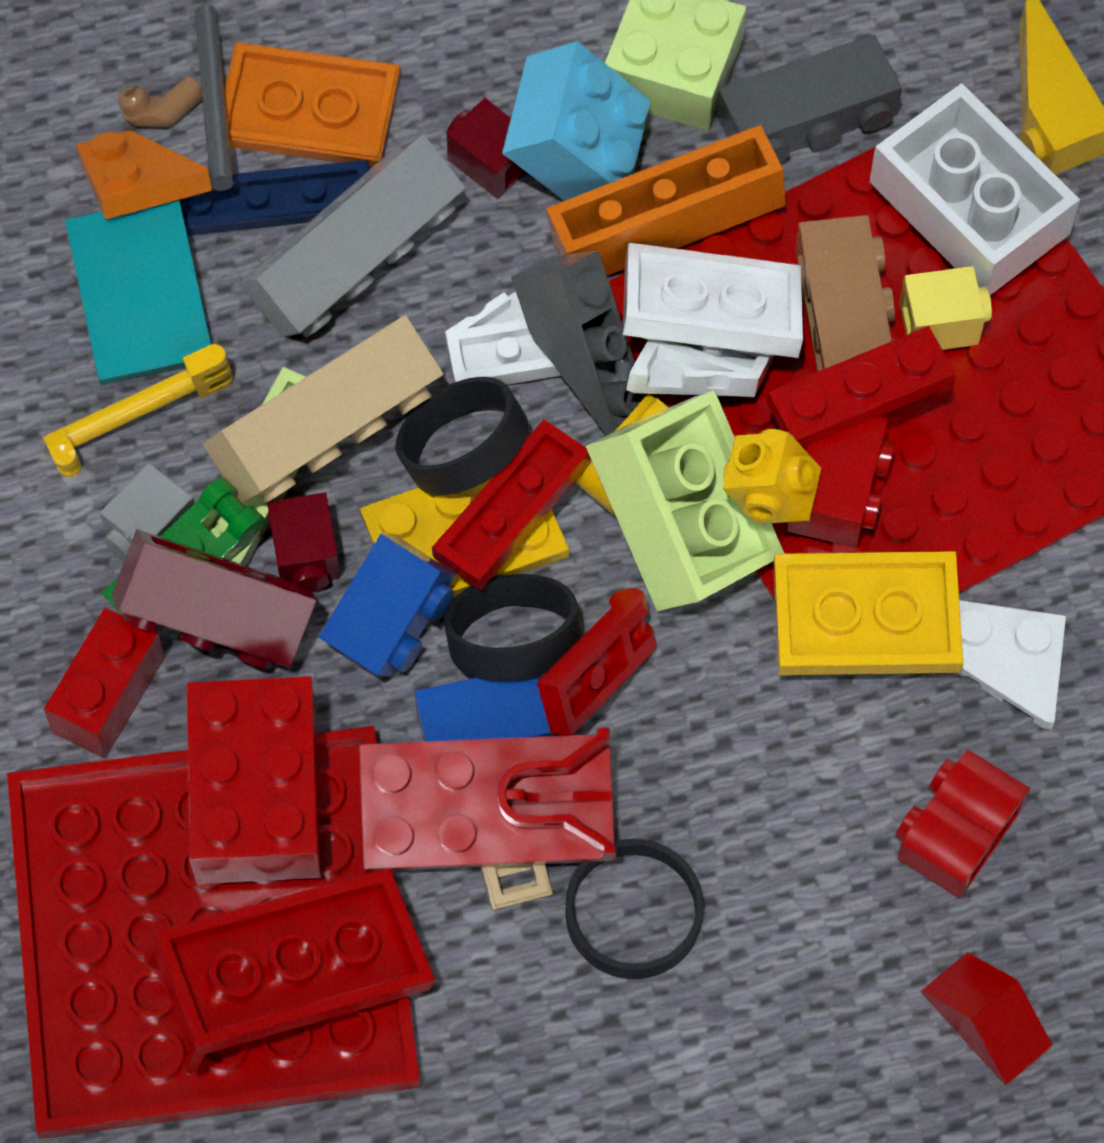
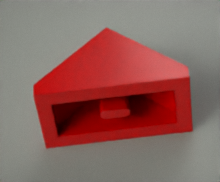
[921,952,1053,1086]

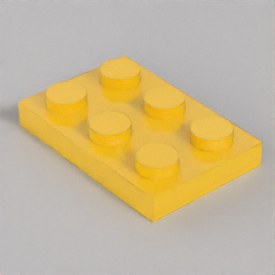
[359,477,569,600]
[773,551,964,675]

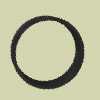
[395,377,528,495]
[444,574,581,682]
[565,839,703,979]

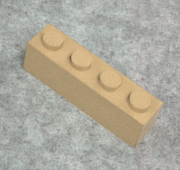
[202,315,444,504]

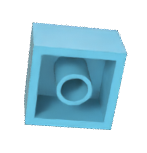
[502,41,651,201]

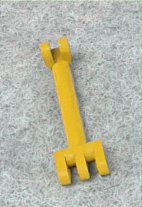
[43,344,234,477]

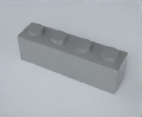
[239,134,466,337]

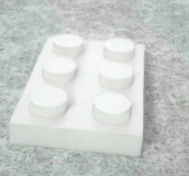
[623,243,803,358]

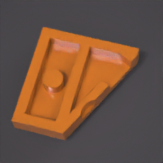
[76,130,212,220]

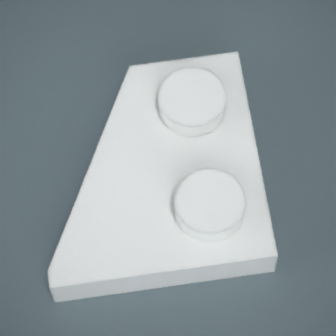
[445,292,562,385]
[626,340,773,397]
[958,600,1066,729]

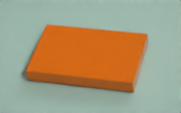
[224,42,401,167]

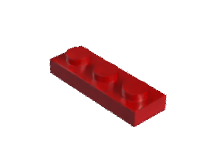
[767,326,956,447]
[432,419,592,591]

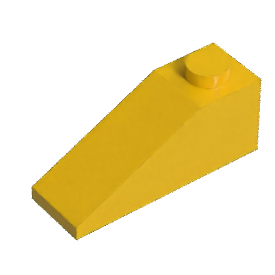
[1019,0,1104,175]

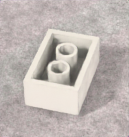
[870,83,1080,295]

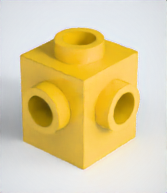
[722,429,821,524]

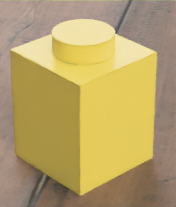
[899,266,992,350]

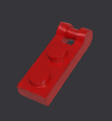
[537,588,657,736]

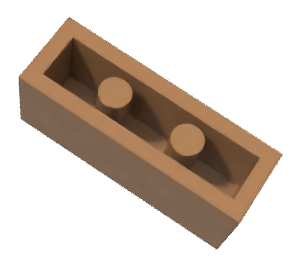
[795,215,895,372]

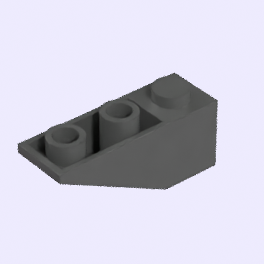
[511,250,646,436]

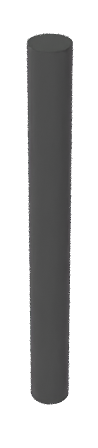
[195,5,233,191]

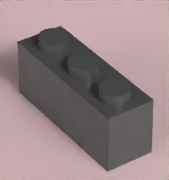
[716,34,902,163]

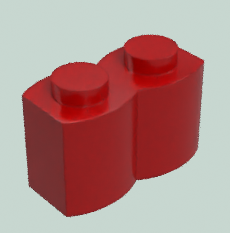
[895,749,1031,899]

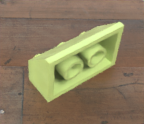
[586,390,784,611]

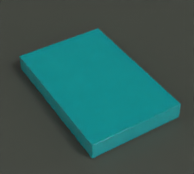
[65,200,211,386]

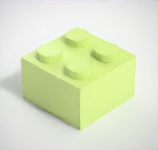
[605,0,747,131]

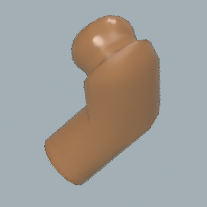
[118,76,202,128]

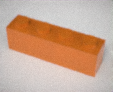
[546,124,786,276]

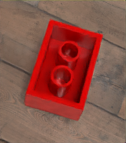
[187,676,321,884]

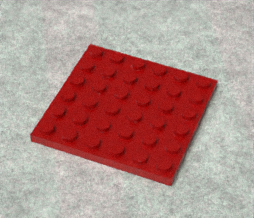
[7,726,421,1139]

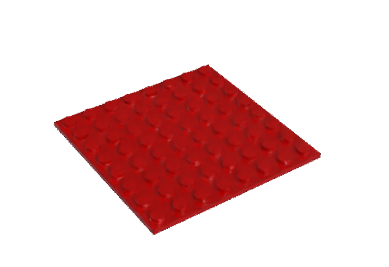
[608,147,1104,602]

